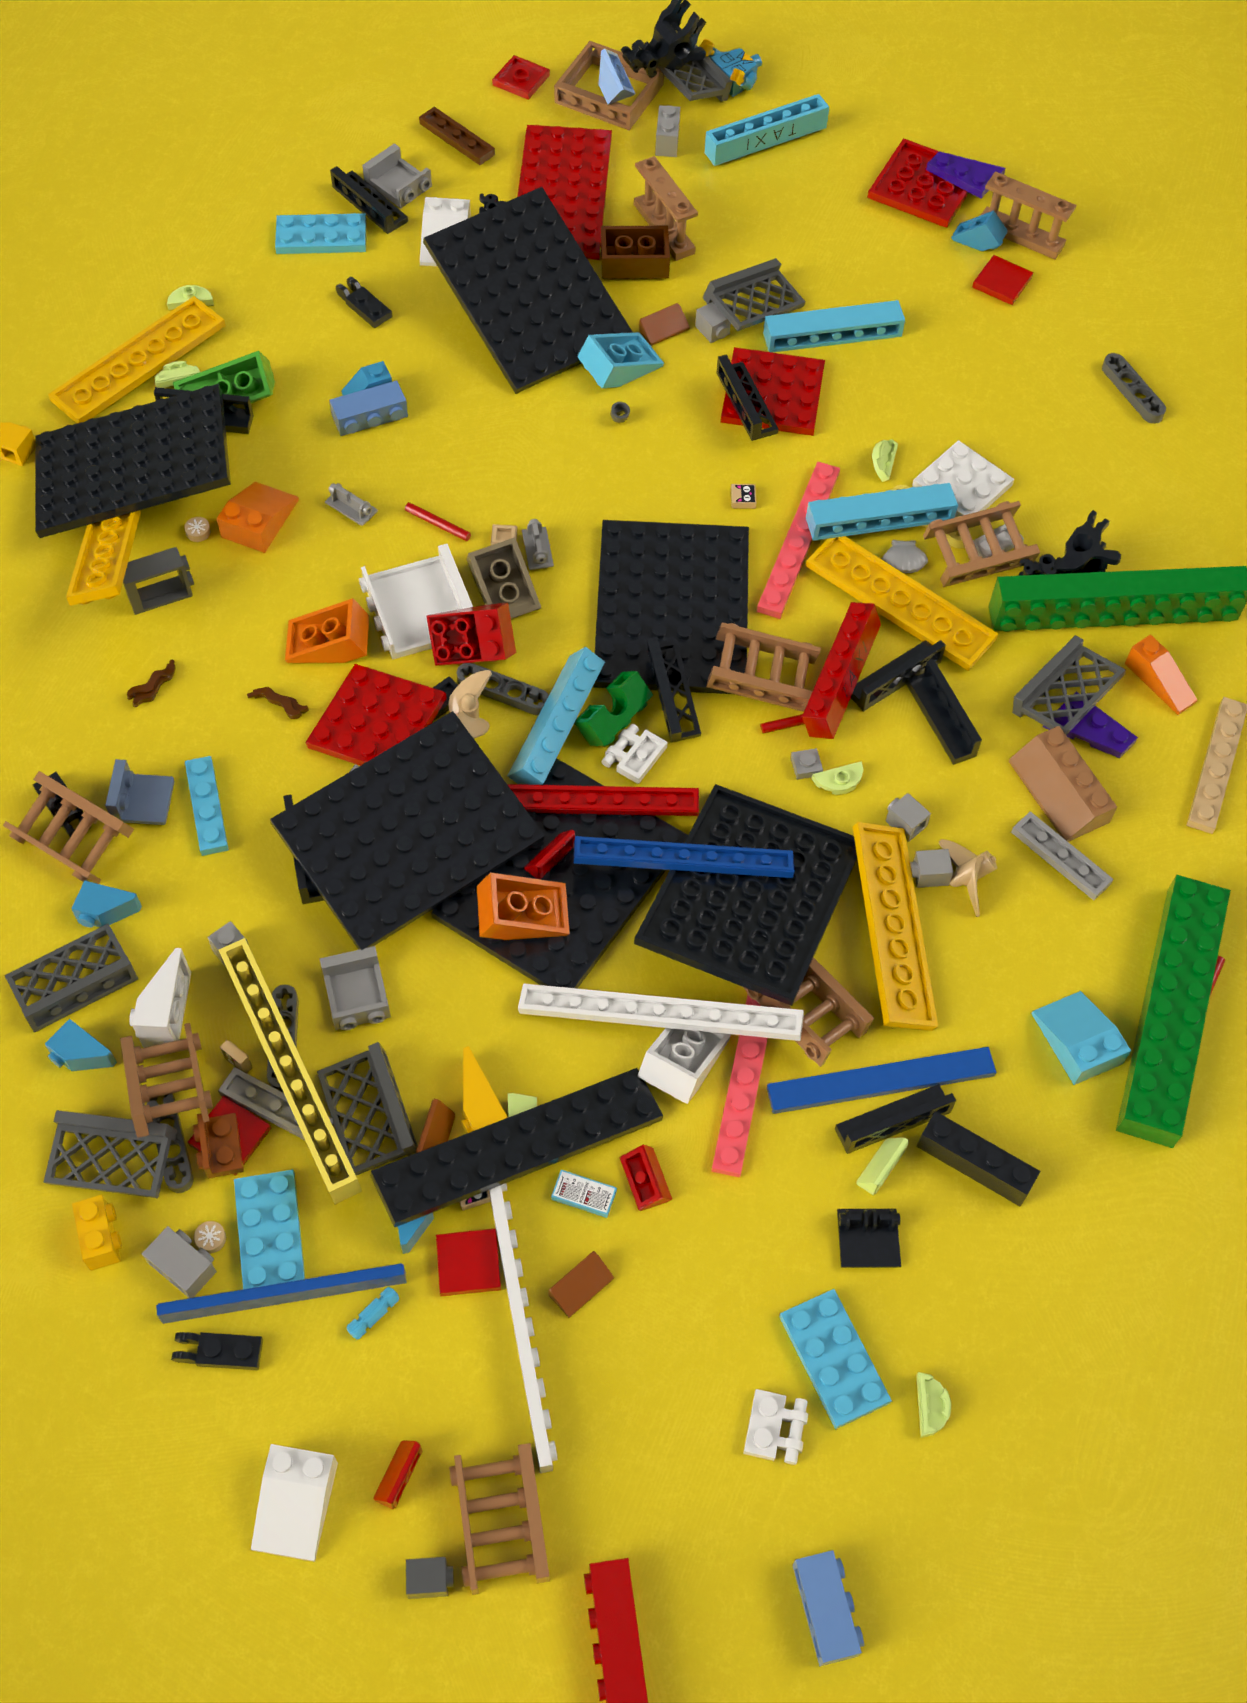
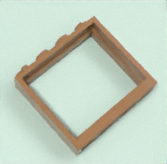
[554,41,664,131]

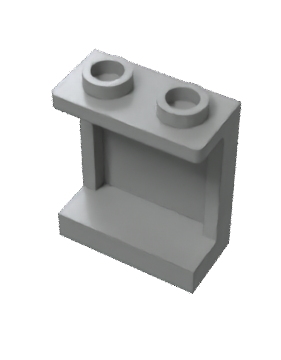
[362,144,432,208]
[320,946,391,1030]

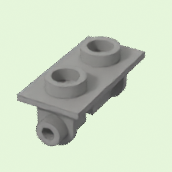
[325,483,378,526]
[522,519,554,570]

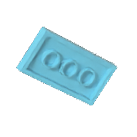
[275,213,366,254]
[234,1170,305,1289]
[779,1289,892,1430]

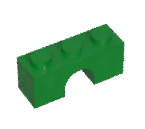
[574,671,653,746]

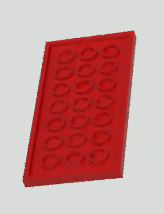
[517,125,612,260]

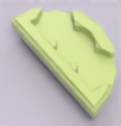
[167,285,214,310]
[155,361,200,388]
[872,439,898,482]
[812,761,863,795]
[916,1372,951,1438]

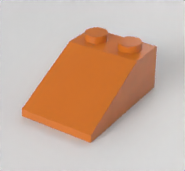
[217,482,299,553]
[285,598,369,663]
[477,873,570,940]

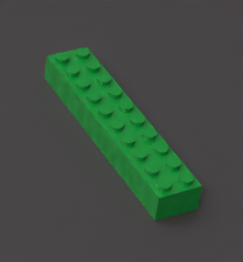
[988,566,1247,632]
[1116,874,1231,1148]

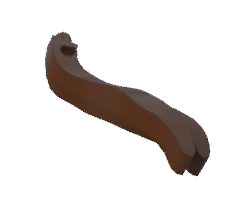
[127,659,176,707]
[247,687,309,719]

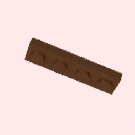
[419,107,495,165]

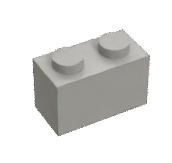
[655,105,680,157]
[142,1226,217,1298]

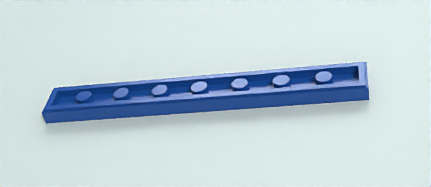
[574,836,794,878]
[767,1046,997,1114]
[156,1263,407,1324]

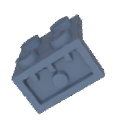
[105,759,175,825]

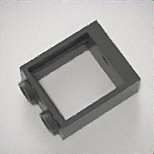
[123,547,194,615]

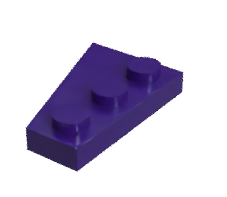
[926,151,1006,198]
[1043,691,1138,758]

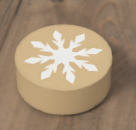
[184,517,211,542]
[194,1221,226,1253]

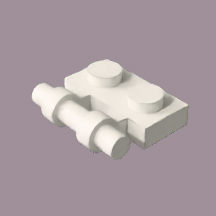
[601,724,668,784]
[743,1389,809,1465]

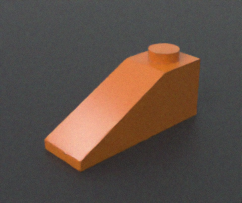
[1125,634,1197,715]

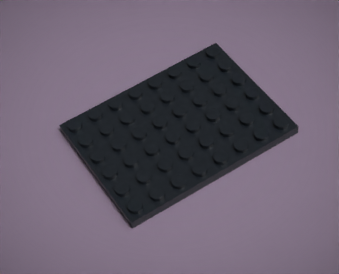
[423,187,633,394]
[35,384,231,538]
[593,520,749,694]
[270,711,545,951]
[431,758,688,989]
[634,784,857,1006]

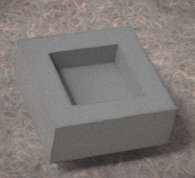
[791,748,823,780]

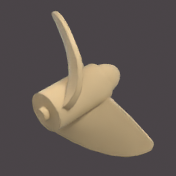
[448,670,492,739]
[939,839,997,917]

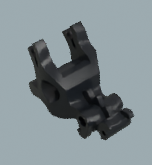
[621,0,707,78]
[1018,510,1121,576]

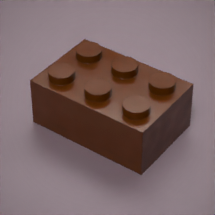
[601,225,670,279]

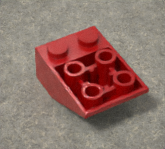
[426,603,516,666]

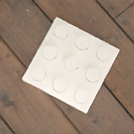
[912,440,1014,517]

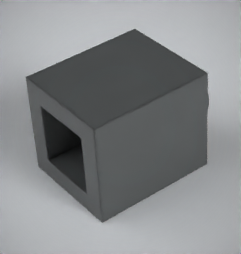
[406,1557,454,1599]

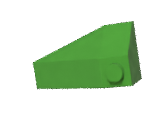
[173,351,275,403]

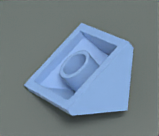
[599,49,636,104]

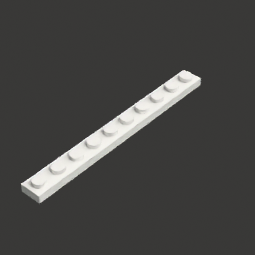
[518,984,804,1041]
[489,1183,558,1473]

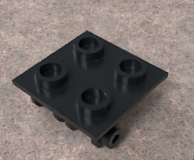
[837,1209,901,1268]

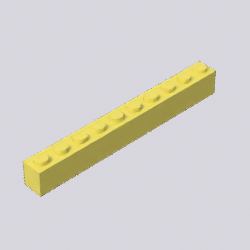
[219,938,362,1204]

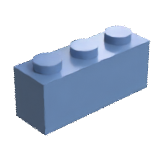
[329,380,408,436]
[792,1550,864,1667]

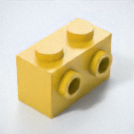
[72,1195,122,1270]

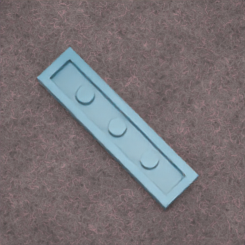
[185,756,229,856]

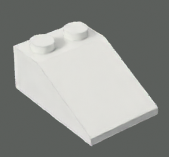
[420,197,471,266]
[129,948,191,1048]
[638,1028,731,1104]
[251,1444,338,1562]

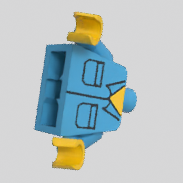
[699,38,762,97]

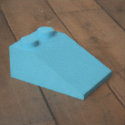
[577,332,664,388]
[1031,991,1131,1085]

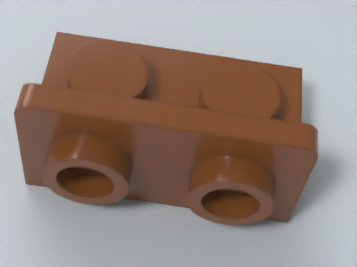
[193,1113,244,1179]

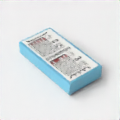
[551,1170,617,1218]

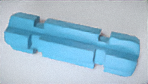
[347,1287,399,1340]

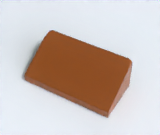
[639,303,690,346]
[416,1098,455,1153]
[549,1251,614,1318]

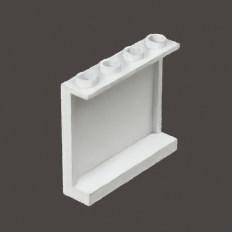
[359,544,473,660]

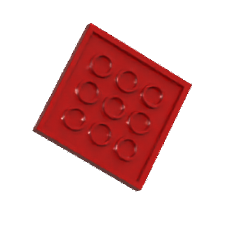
[867,138,969,228]
[720,347,825,436]
[306,664,447,766]

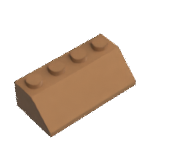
[1009,726,1117,842]

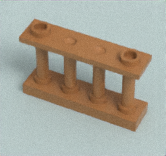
[634,156,698,261]
[981,172,1077,260]
[923,501,1040,588]
[706,622,821,712]
[3,771,134,884]
[743,958,874,1067]
[120,1023,213,1138]
[449,1443,550,1595]

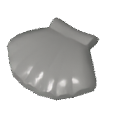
[881,540,928,573]

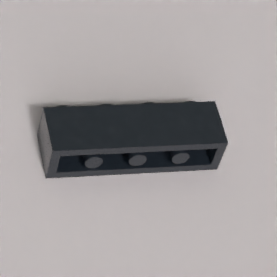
[916,1111,1041,1206]

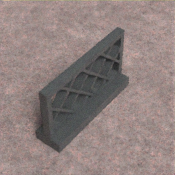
[658,45,733,101]
[703,258,806,331]
[1012,635,1126,735]
[5,924,138,1033]
[317,1042,418,1175]
[43,1110,178,1198]

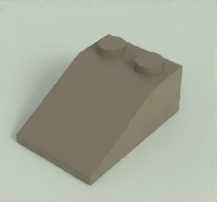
[466,537,541,619]

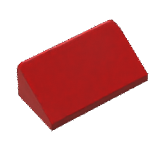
[525,830,575,879]
[619,1144,672,1211]
[374,1440,423,1509]

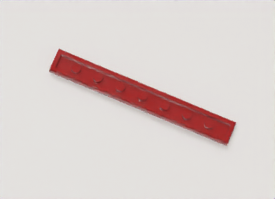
[507,784,699,816]

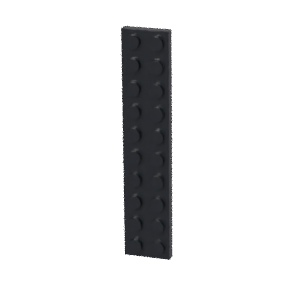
[370,1068,663,1228]

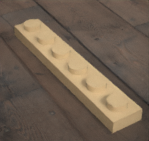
[1186,697,1247,834]

